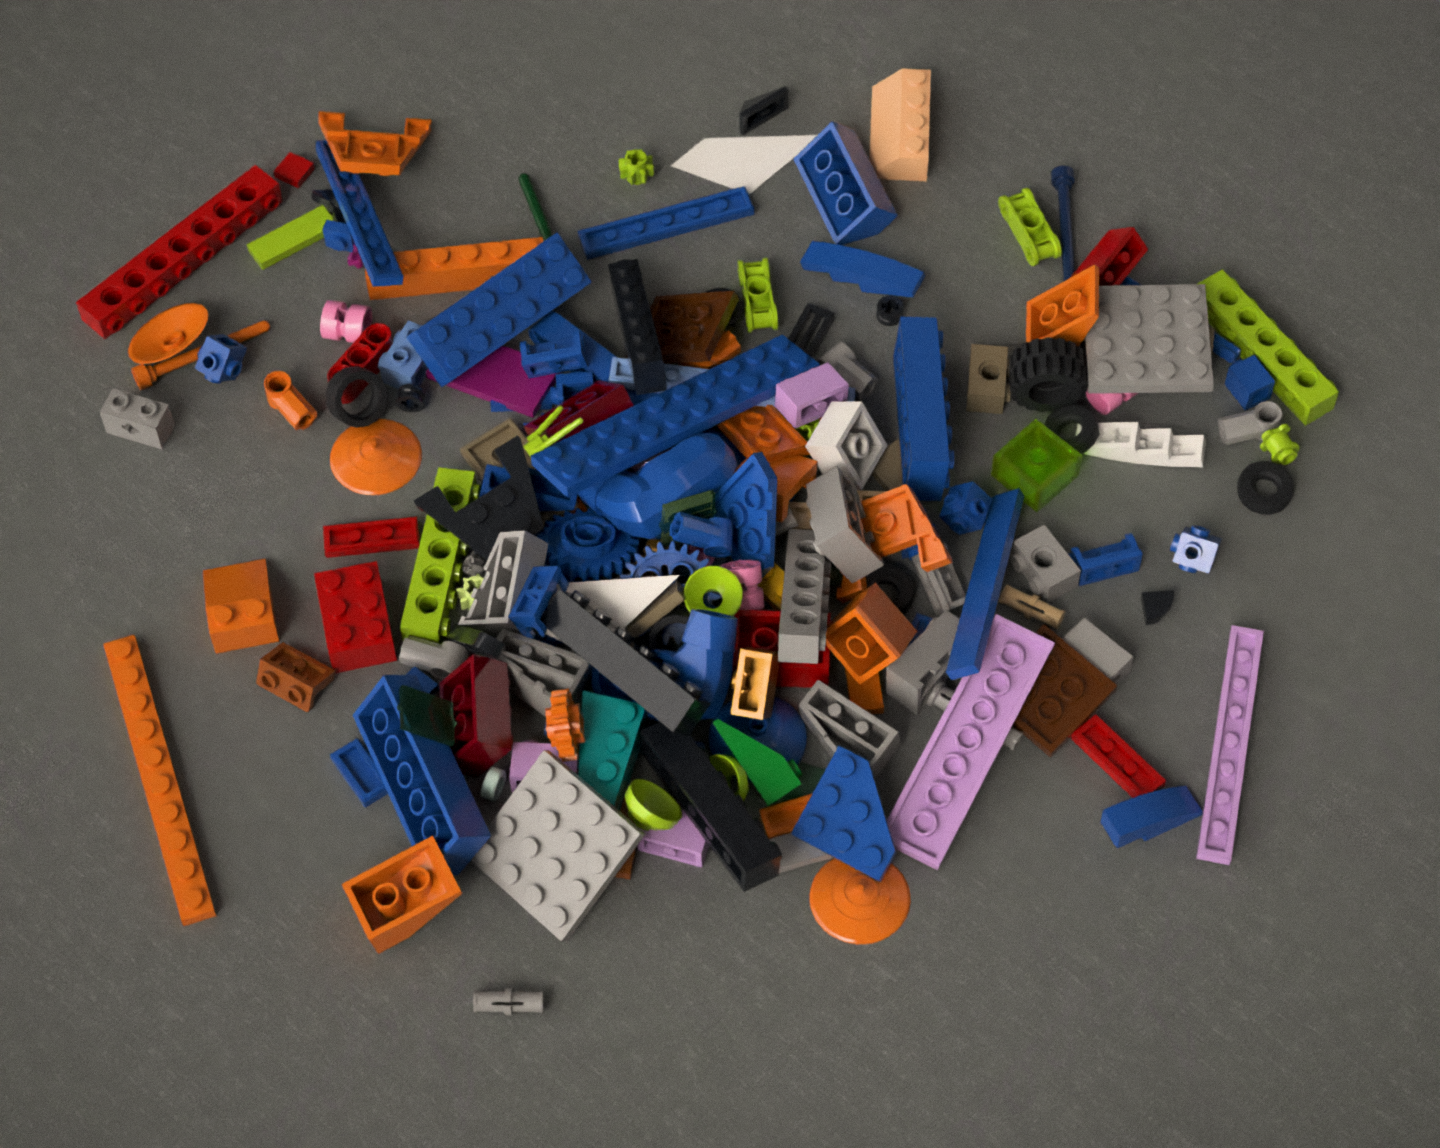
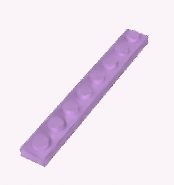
[1196,625,1264,865]

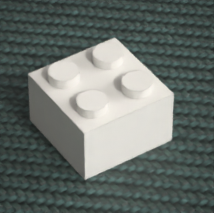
[805,401,888,490]

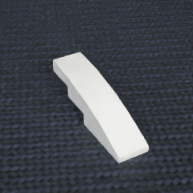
[1076,422,1206,467]

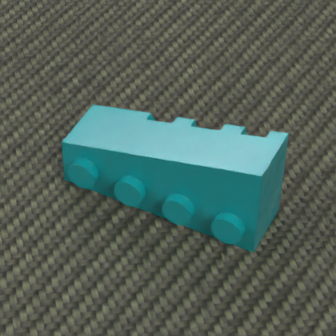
[578,691,648,811]

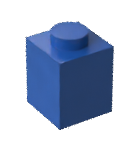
[1225,355,1275,411]

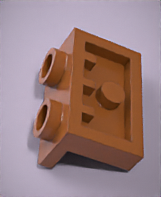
[256,642,336,712]

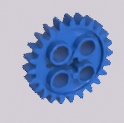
[620,541,722,645]

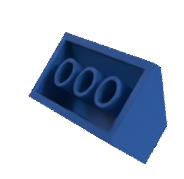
[793,121,898,245]

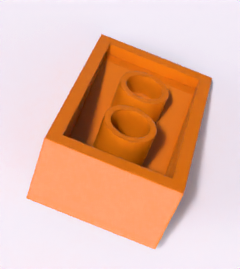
[1026,265,1099,346]
[203,559,279,654]
[342,836,463,954]

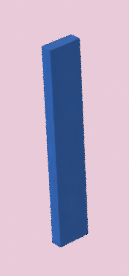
[578,186,754,260]

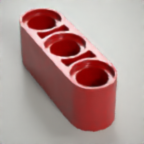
[327,323,393,404]

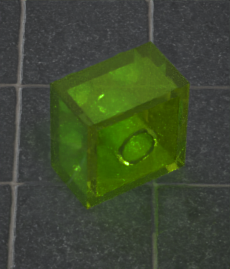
[991,419,1082,512]

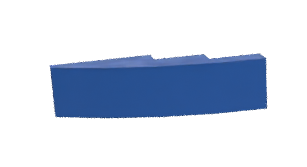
[800,241,925,298]

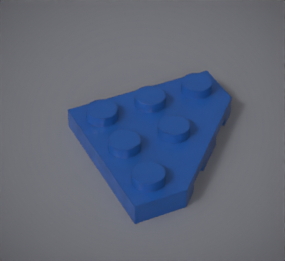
[704,452,777,578]
[791,746,897,883]

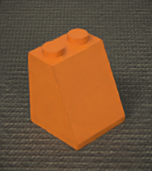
[826,582,917,684]

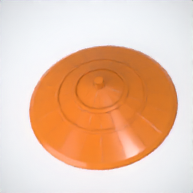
[128,303,208,364]
[330,419,422,495]
[809,858,911,944]

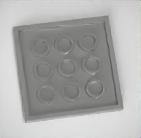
[1085,284,1214,394]
[471,750,645,942]

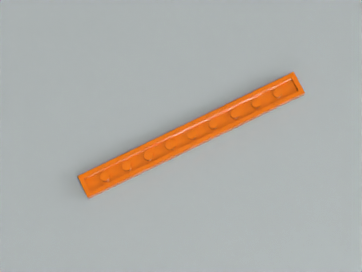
[103,634,216,927]

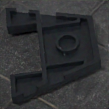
[414,435,544,562]

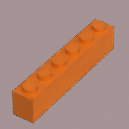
[365,237,543,300]

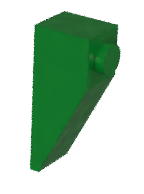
[713,719,803,807]

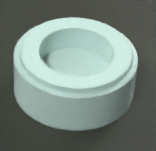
[481,766,506,801]

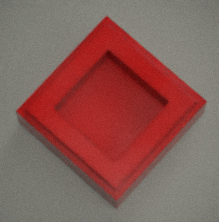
[273,152,315,189]

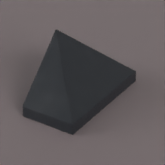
[739,86,788,135]

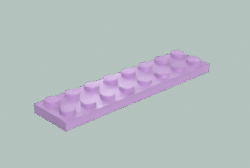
[887,614,1055,871]

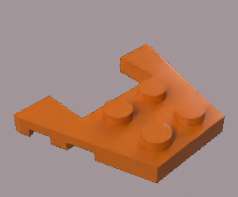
[318,111,432,176]
[836,484,953,603]

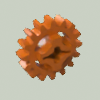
[545,688,586,762]

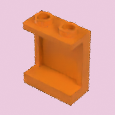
[734,455,818,523]

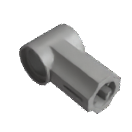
[817,342,878,399]
[1218,401,1282,445]
[399,635,469,681]

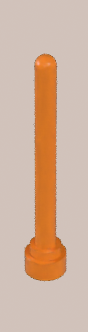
[131,321,270,390]

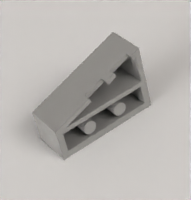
[806,466,884,584]

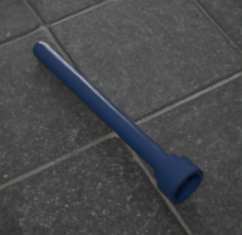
[1051,166,1075,281]

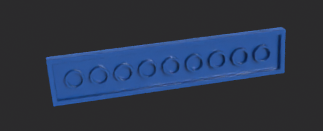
[531,334,820,498]

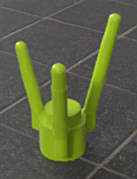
[523,406,583,458]

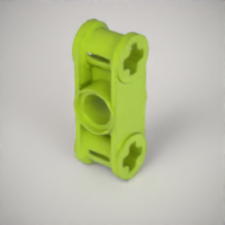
[998,187,1062,266]
[737,257,778,333]

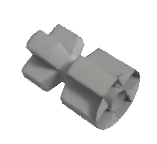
[462,555,487,578]

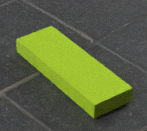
[246,205,333,270]

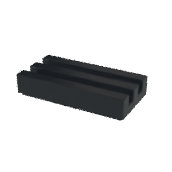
[788,303,835,358]

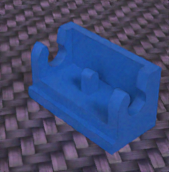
[520,330,588,379]
[1068,533,1143,586]
[508,566,569,639]

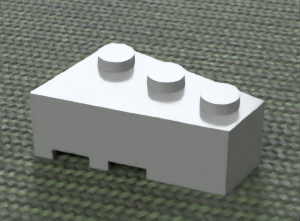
[458,531,548,636]
[885,610,960,715]
[491,628,592,717]
[798,680,901,780]

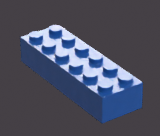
[406,232,592,387]
[893,317,954,501]
[353,675,491,875]

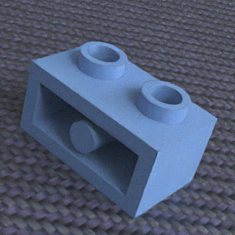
[378,320,428,389]

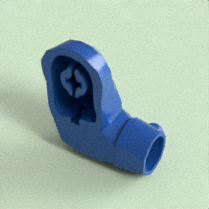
[578,433,737,540]
[591,609,738,721]

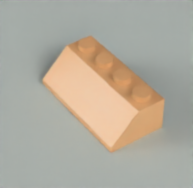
[869,69,931,181]

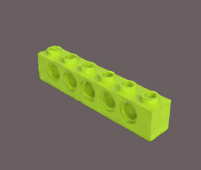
[1197,269,1339,426]
[400,467,481,645]

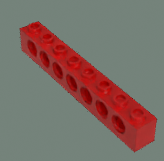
[76,165,283,339]

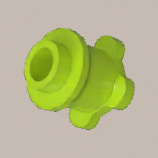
[1259,424,1300,465]

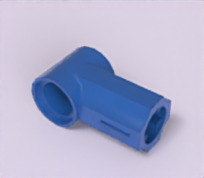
[669,512,733,558]

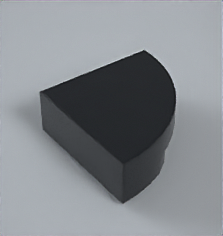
[1141,590,1174,625]

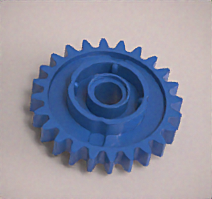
[537,508,639,582]

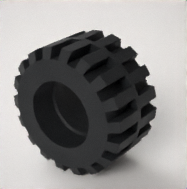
[1009,337,1088,412]

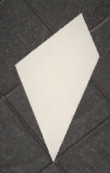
[671,135,817,195]
[543,575,680,643]

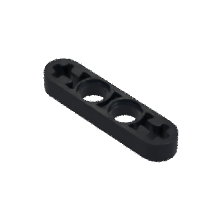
[447,624,506,660]

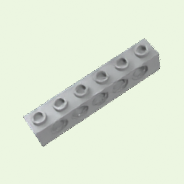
[778,529,831,664]

